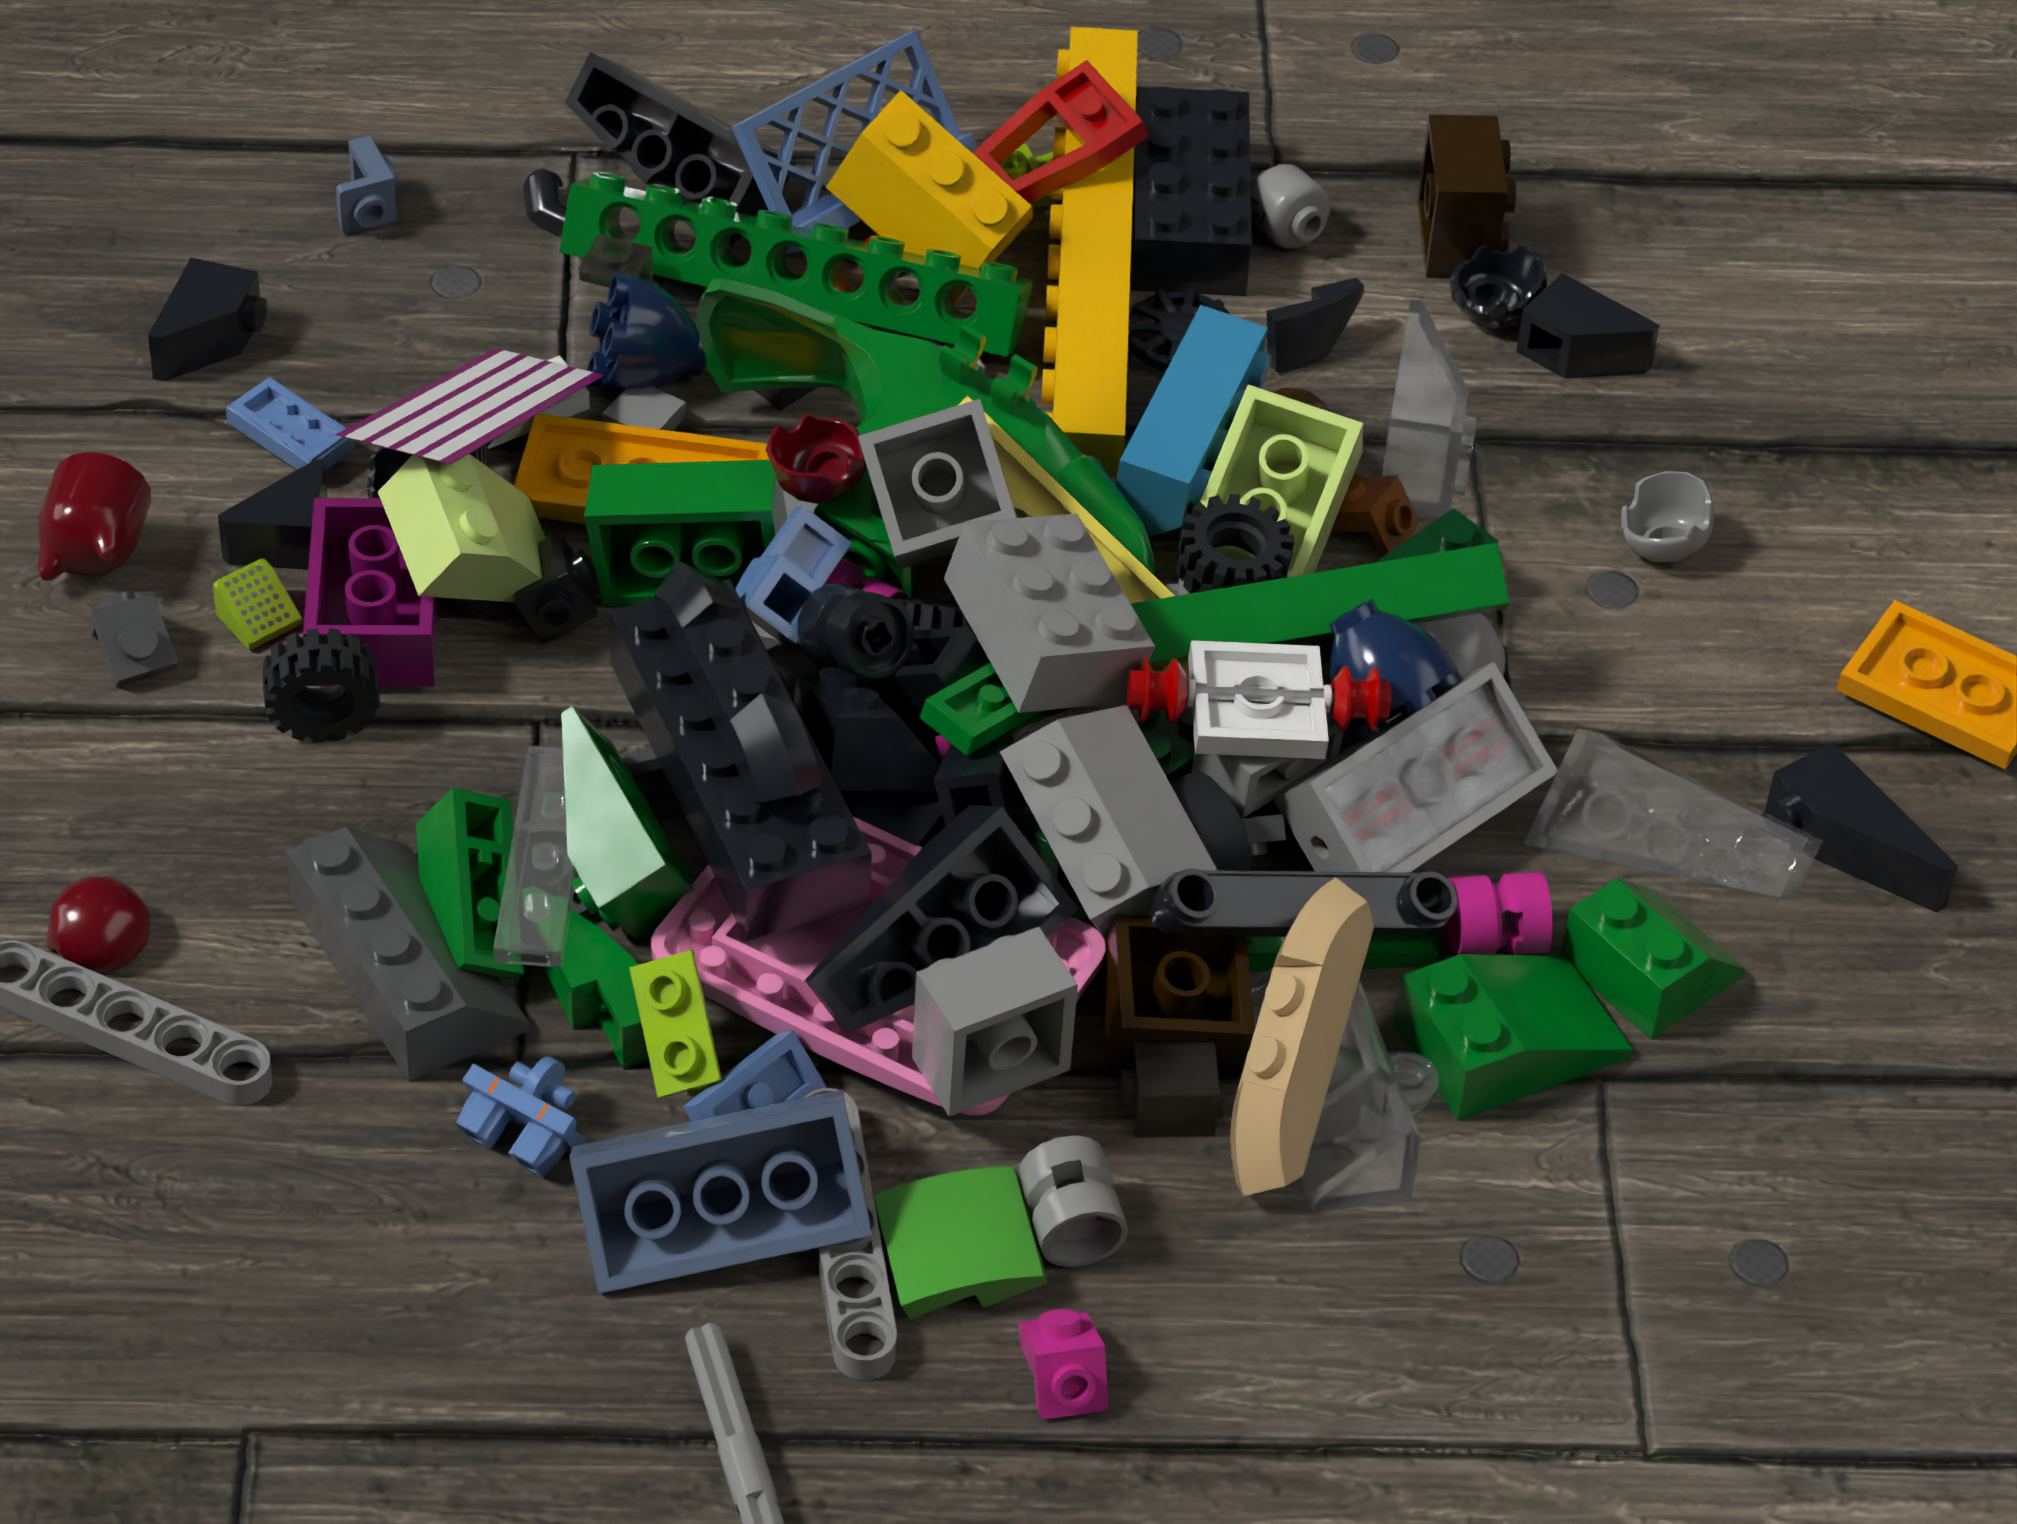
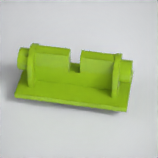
[629,950,722,1098]

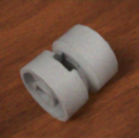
[1018,1135,1128,1267]

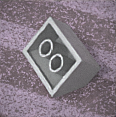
[1000,705,1217,937]

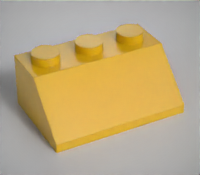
[826,90,1033,304]

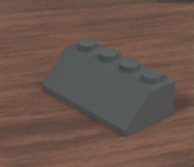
[286,826,529,1082]

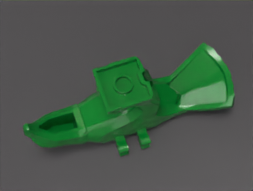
[696,277,1156,599]

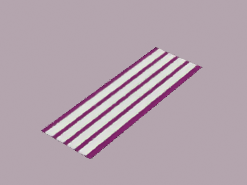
[336,348,604,464]

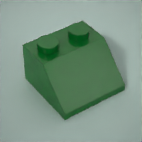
[1560,878,1745,1040]

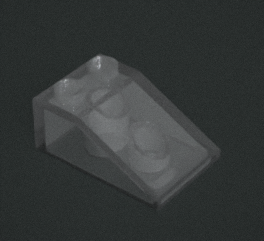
[1382,299,1477,517]

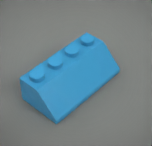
[1116,305,1272,537]

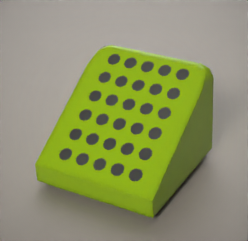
[213,558,302,651]

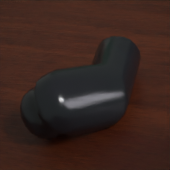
[523,168,567,236]

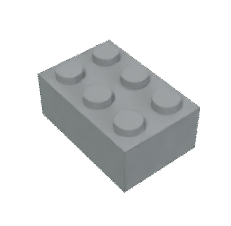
[944,513,1155,713]

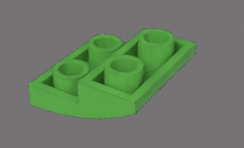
[873,1166,1048,1319]

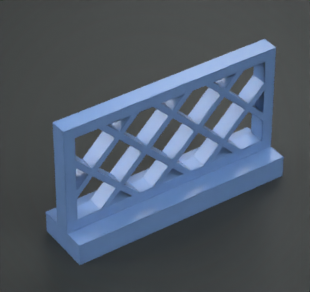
[731,31,978,254]

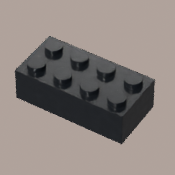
[1131,86,1252,296]

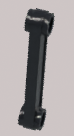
[1150,868,1457,939]

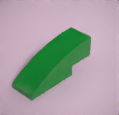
[521,889,649,1070]

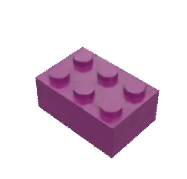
[303,498,440,687]

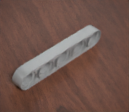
[0,940,272,1106]
[803,1088,897,1381]

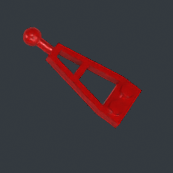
[859,60,1150,271]

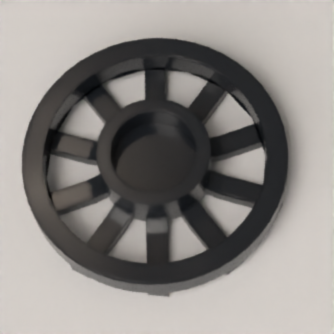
[1128,288,1231,372]

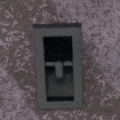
[218,459,327,570]

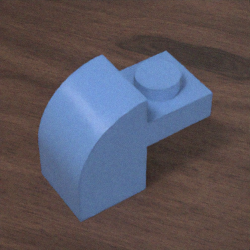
[735,505,852,645]

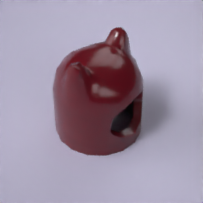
[37,452,151,581]

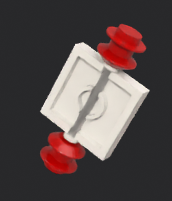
[1127,640,1391,759]

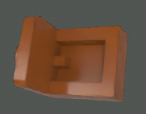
[1330,474,1419,557]

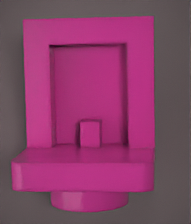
[1019,1309,1108,1419]

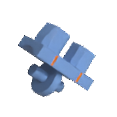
[456,1056,589,1178]

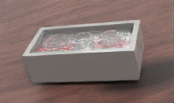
[1272,662,1559,873]

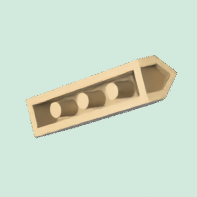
[1230,878,1374,1196]

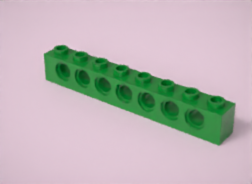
[559,172,1033,357]

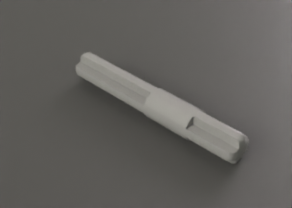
[685,1323,784,1524]

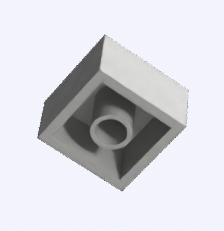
[858,399,1017,569]
[912,927,1078,1117]

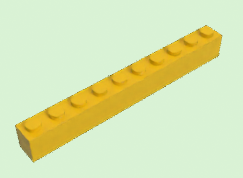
[1041,27,1138,477]

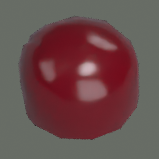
[766,413,867,504]
[47,877,151,973]

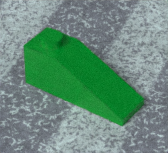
[416,787,524,980]

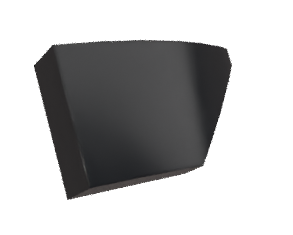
[1266,278,1364,372]

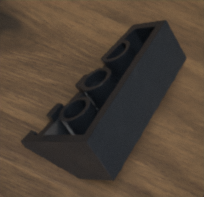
[565,52,797,246]

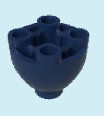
[586,272,707,393]
[1328,599,1462,743]

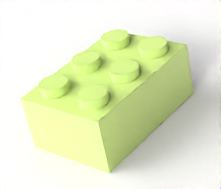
[1200,385,1363,577]

